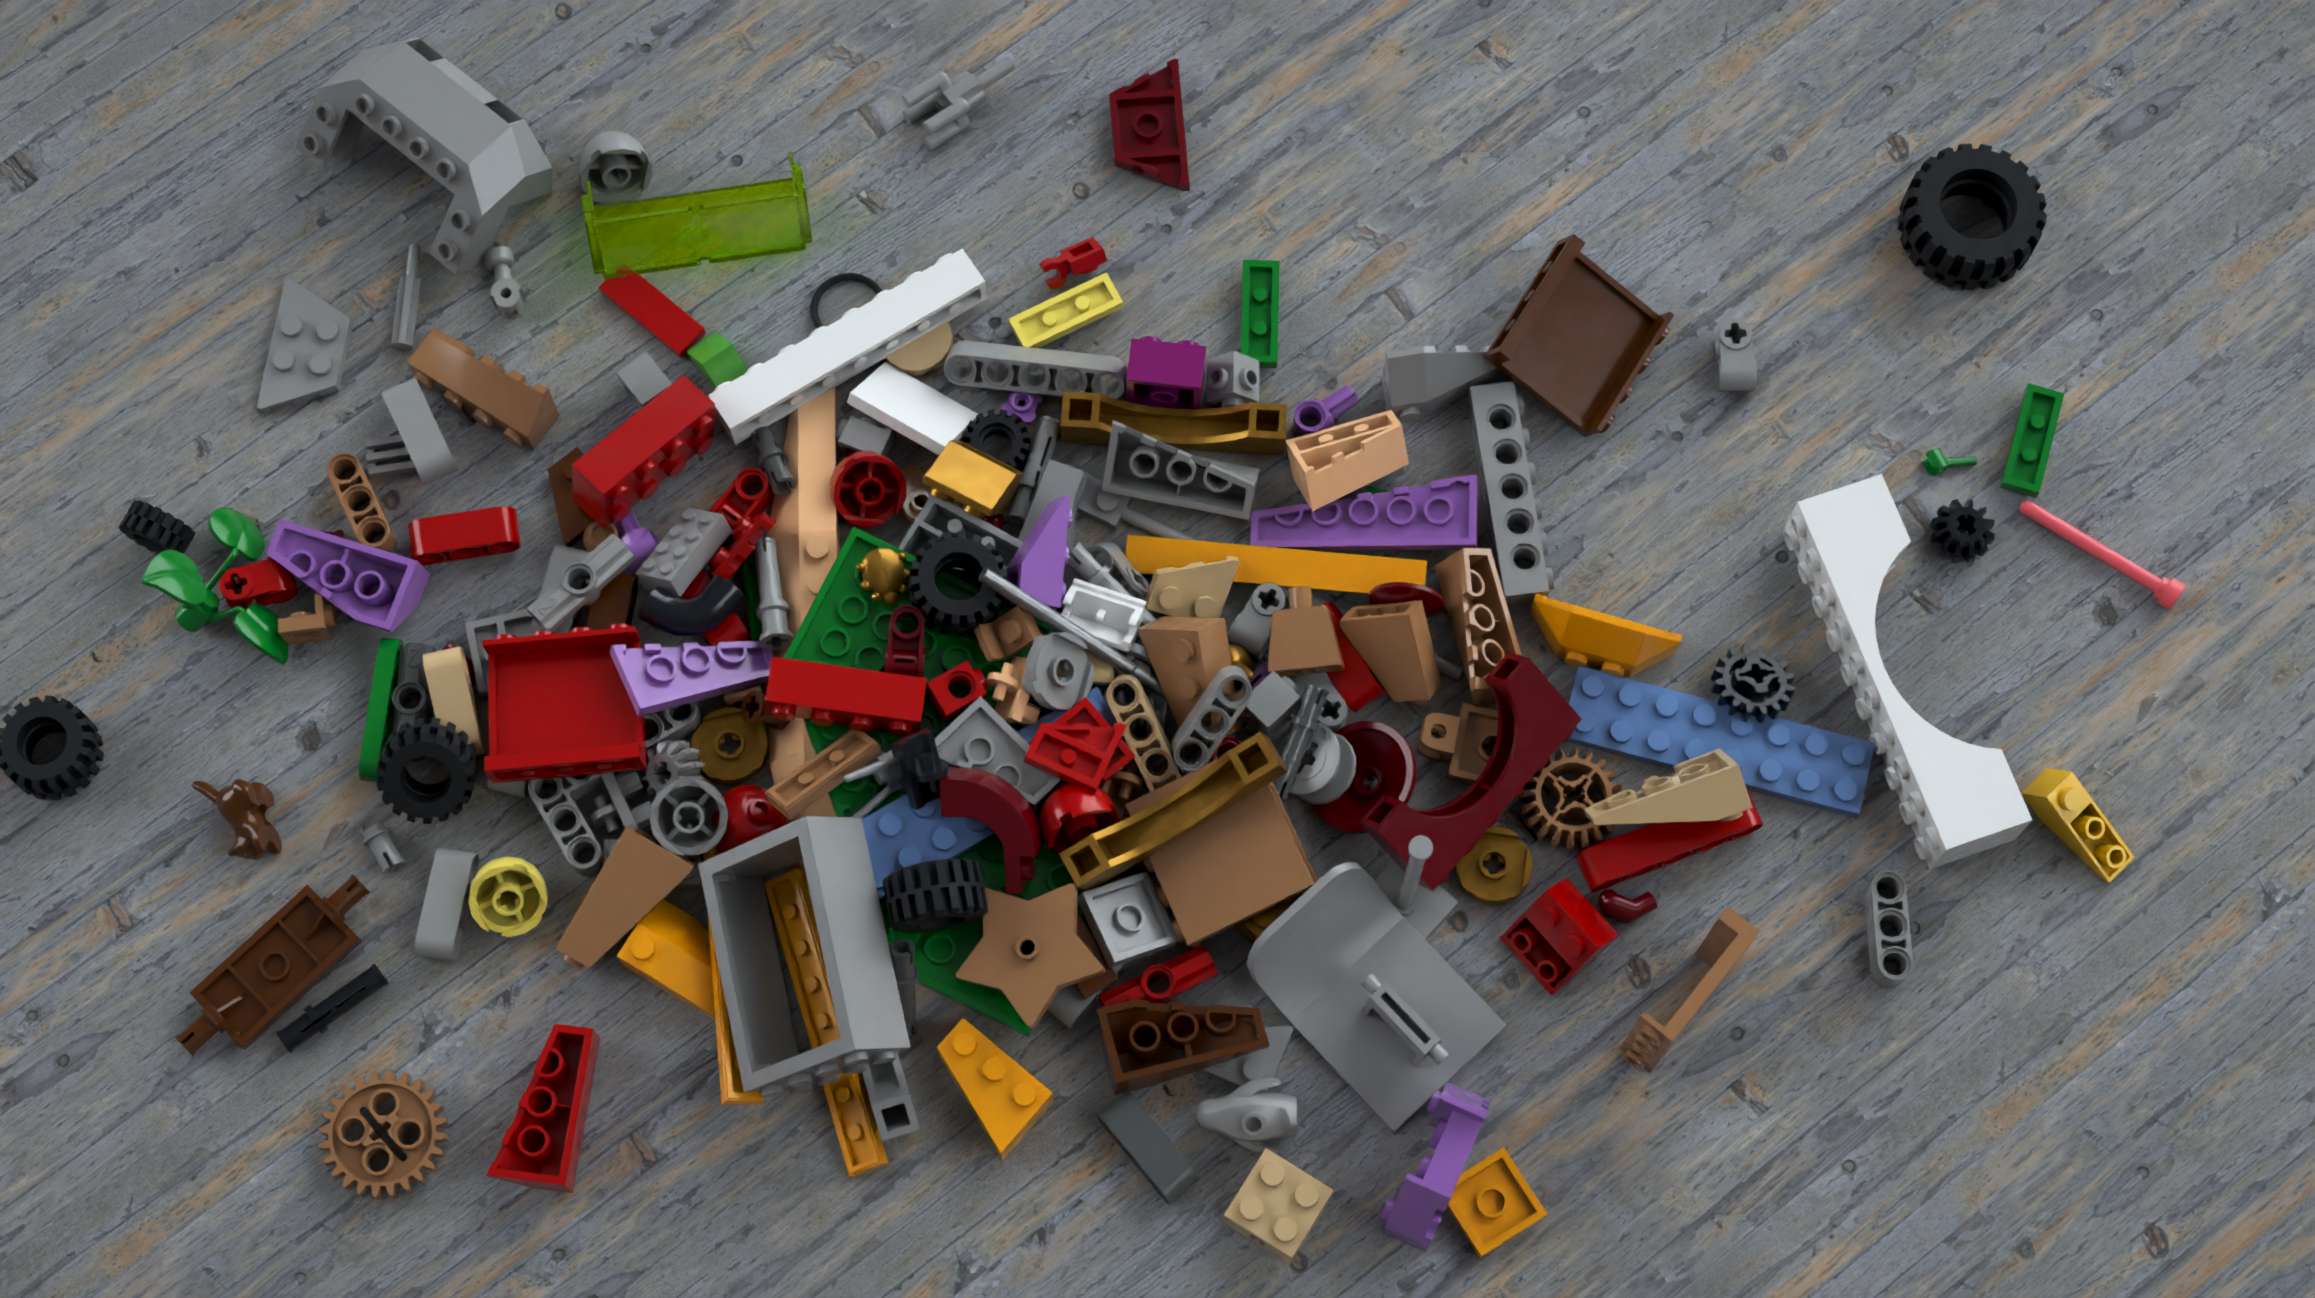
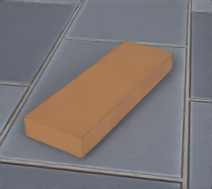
[764,729,882,820]

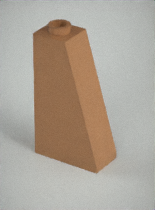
[555,824,698,969]

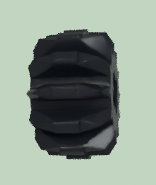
[1930,499,1995,563]

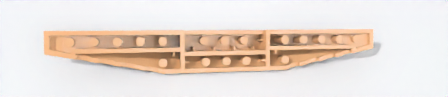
[764,387,840,902]

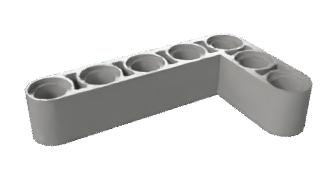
[528,701,702,877]

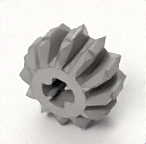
[640,740,706,796]

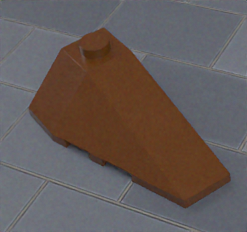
[1096,999,1269,1095]

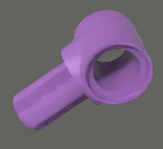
[1292,385,1359,438]
[613,509,659,576]

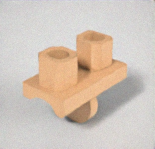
[986,656,1040,726]

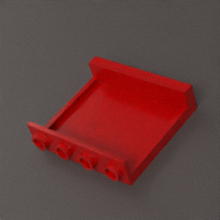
[483,624,646,783]

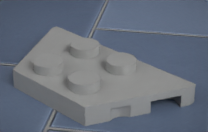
[256,278,353,414]

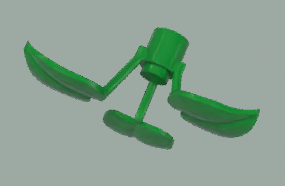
[141,507,289,665]

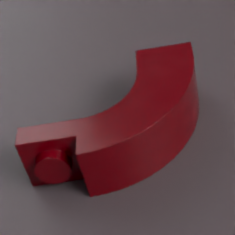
[939,767,1043,894]

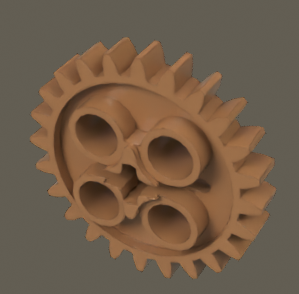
[318,1069,450,1200]

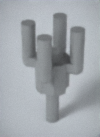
[902,57,1015,151]

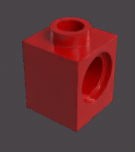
[925,661,989,725]

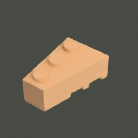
[1285,410,1409,511]

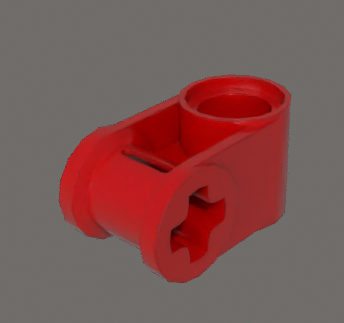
[709,468,773,541]
[219,557,298,610]

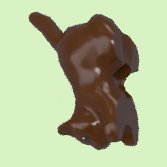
[192,779,282,860]

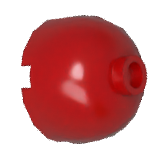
[830,451,907,528]
[1039,782,1120,855]
[711,784,788,853]

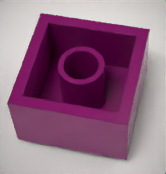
[1126,336,1206,409]

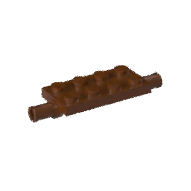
[175,874,370,1056]

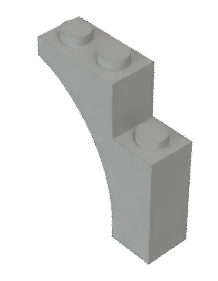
[1018,459,1088,613]

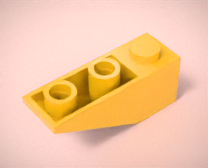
[2021,768,2135,883]

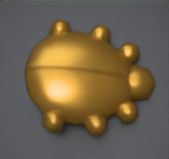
[856,548,910,606]

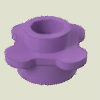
[1001,391,1043,424]

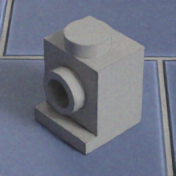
[836,415,897,457]

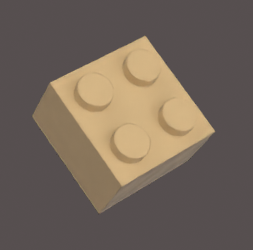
[1223,1148,1334,1264]

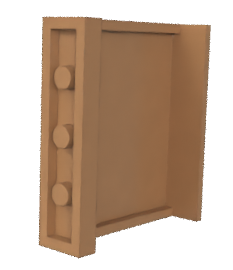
[1125,759,1318,948]
[1620,906,1760,1073]

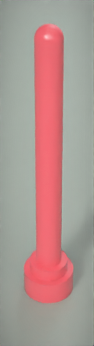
[2019,501,2186,610]

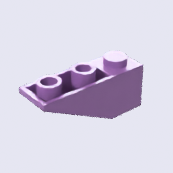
[1003,495,1073,610]

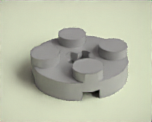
[1022,632,1094,710]

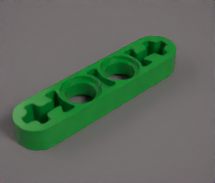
[359,638,404,782]

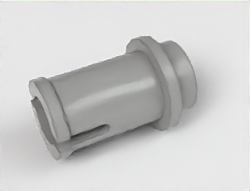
[362,822,405,874]

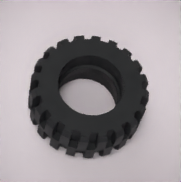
[1898,144,2047,290]

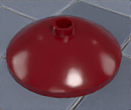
[1313,721,1417,834]

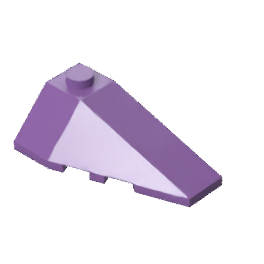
[266,519,430,633]

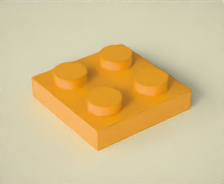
[1447,1147,1548,1258]

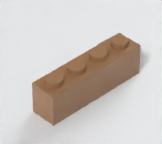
[407,328,560,451]
[1435,548,1522,706]

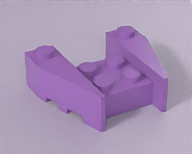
[1379,1082,1491,1252]

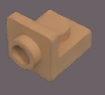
[278,593,337,645]
[973,605,1042,662]

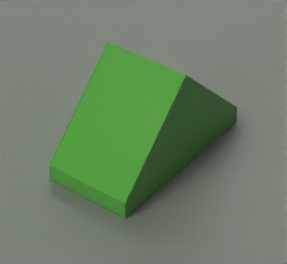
[686,331,748,390]

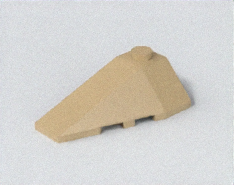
[1584,748,1753,825]

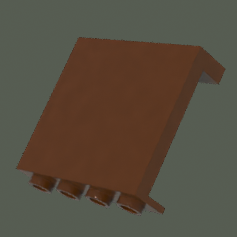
[1484,234,1674,437]

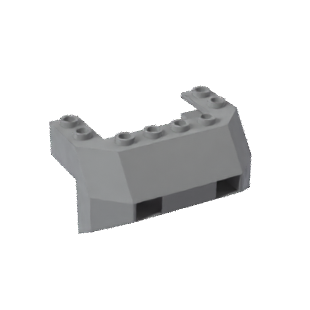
[295,37,553,275]

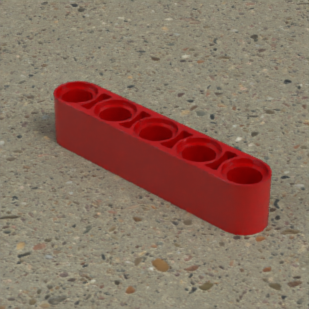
[1575,789,1763,893]

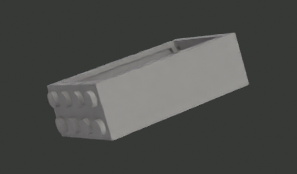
[698,816,911,1098]

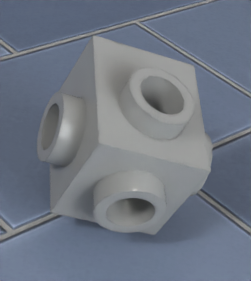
[1207,350,1259,407]

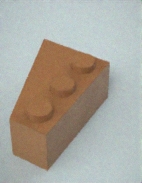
[1137,616,1241,736]

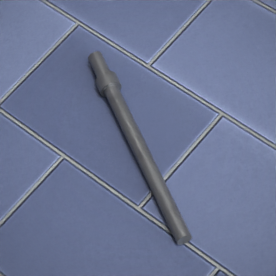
[978,567,1166,699]

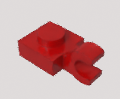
[1039,237,1108,289]

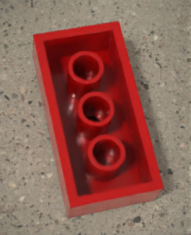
[572,375,715,529]

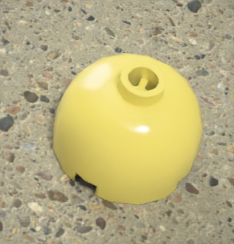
[468,856,548,937]

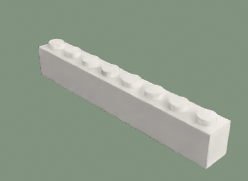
[708,249,988,445]

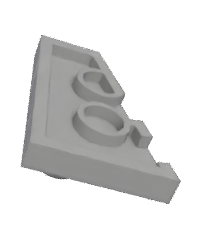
[935,696,1062,808]

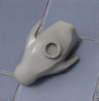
[1196,1078,1297,1153]

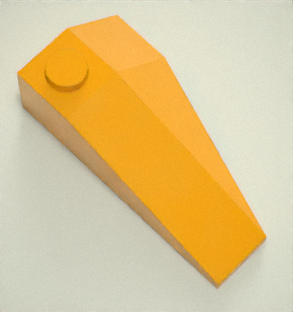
[617,899,715,1020]

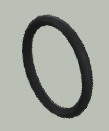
[810,273,883,329]

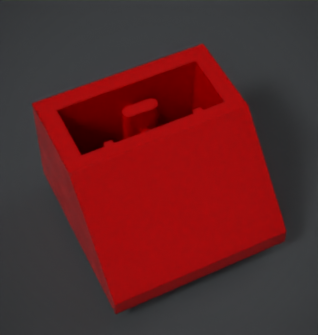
[1500,878,1619,995]

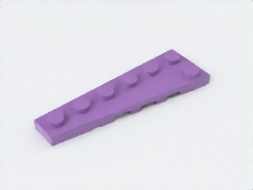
[1250,475,1478,551]

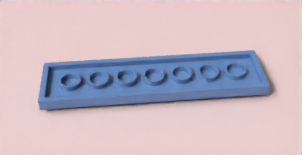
[1565,665,1875,818]
[862,687,1129,901]

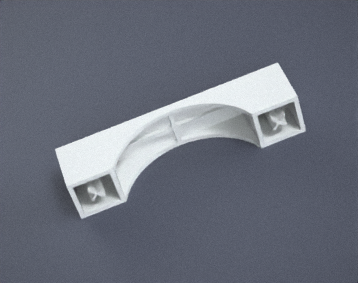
[1783,474,2032,869]

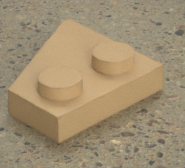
[1144,556,1240,618]

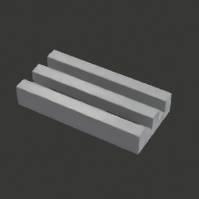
[364,435,417,479]

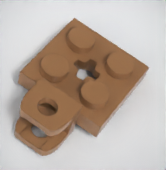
[1417,703,1498,784]

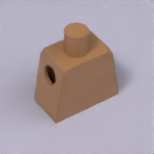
[1268,586,1345,677]

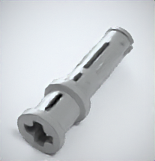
[754,537,794,650]

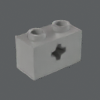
[1239,670,1301,743]

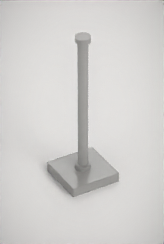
[1374,835,1459,940]

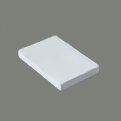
[847,362,978,455]

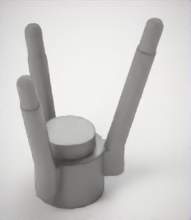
[844,750,902,819]

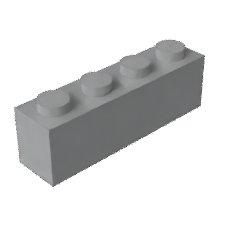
[1102,420,1260,520]

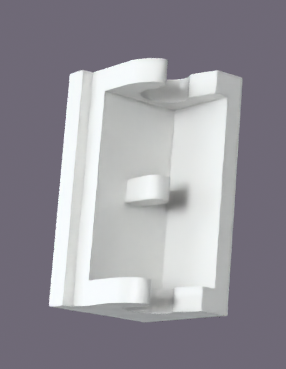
[1061,578,1147,652]

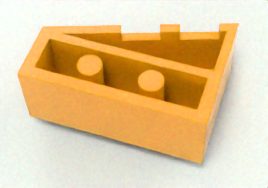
[937,1018,1054,1161]

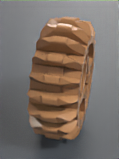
[1519,747,1623,851]

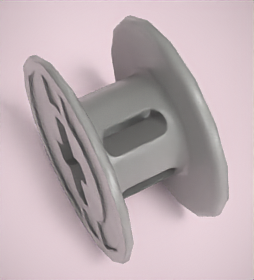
[1275,722,1356,805]

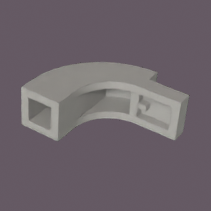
[862,1052,920,1141]

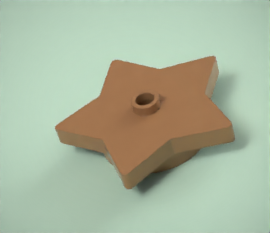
[955,883,1106,1029]

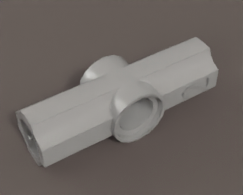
[527,533,636,632]

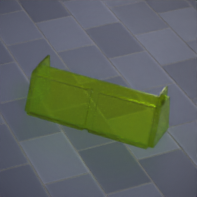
[581,152,813,279]

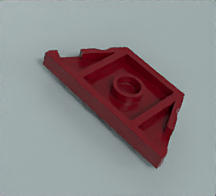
[1109,59,1190,191]

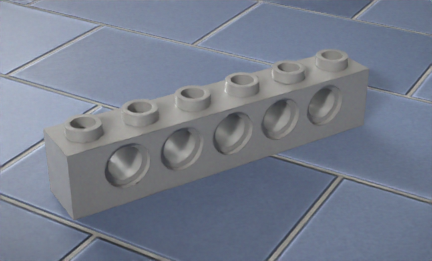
[1467,381,1554,607]

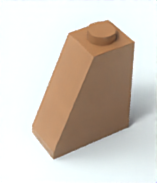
[1339,600,1442,705]

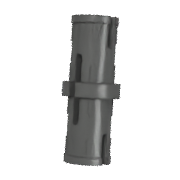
[750,426,796,495]

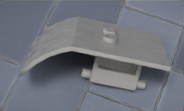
[1247,862,1507,1133]

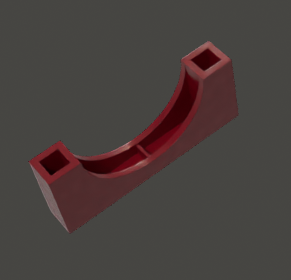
[1359,652,1582,891]

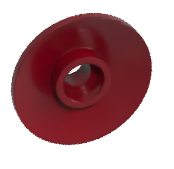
[1369,582,1445,618]

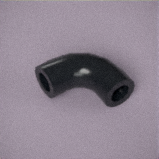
[639,575,745,636]

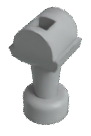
[483,246,526,319]

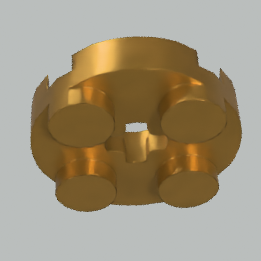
[691,707,769,784]
[1454,826,1533,905]

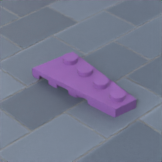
[610,641,775,716]

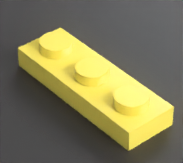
[1008,272,1123,348]

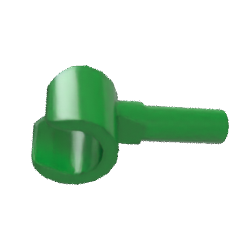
[1921,448,1977,476]

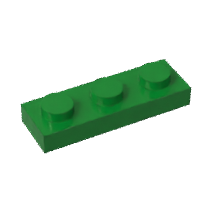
[1240,260,1280,368]
[2000,383,2064,498]

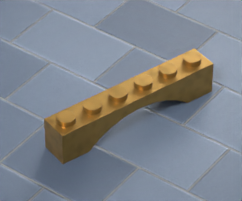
[1061,391,1287,455]
[1059,732,1289,891]

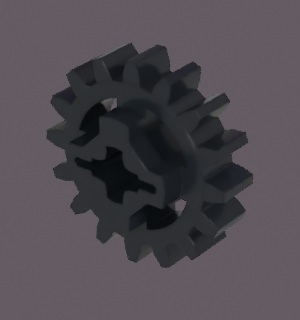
[1710,644,1795,723]

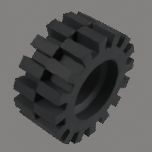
[963,409,1031,472]
[119,500,195,554]

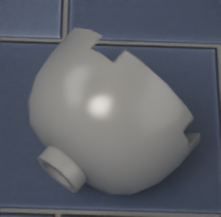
[577,131,652,204]
[650,777,728,856]

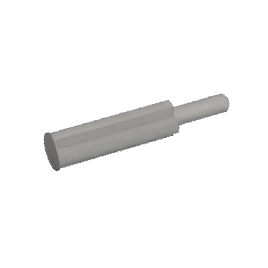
[391,244,422,351]

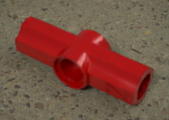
[1098,944,1218,1007]

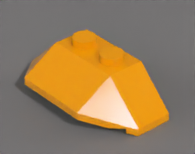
[1530,594,1683,678]

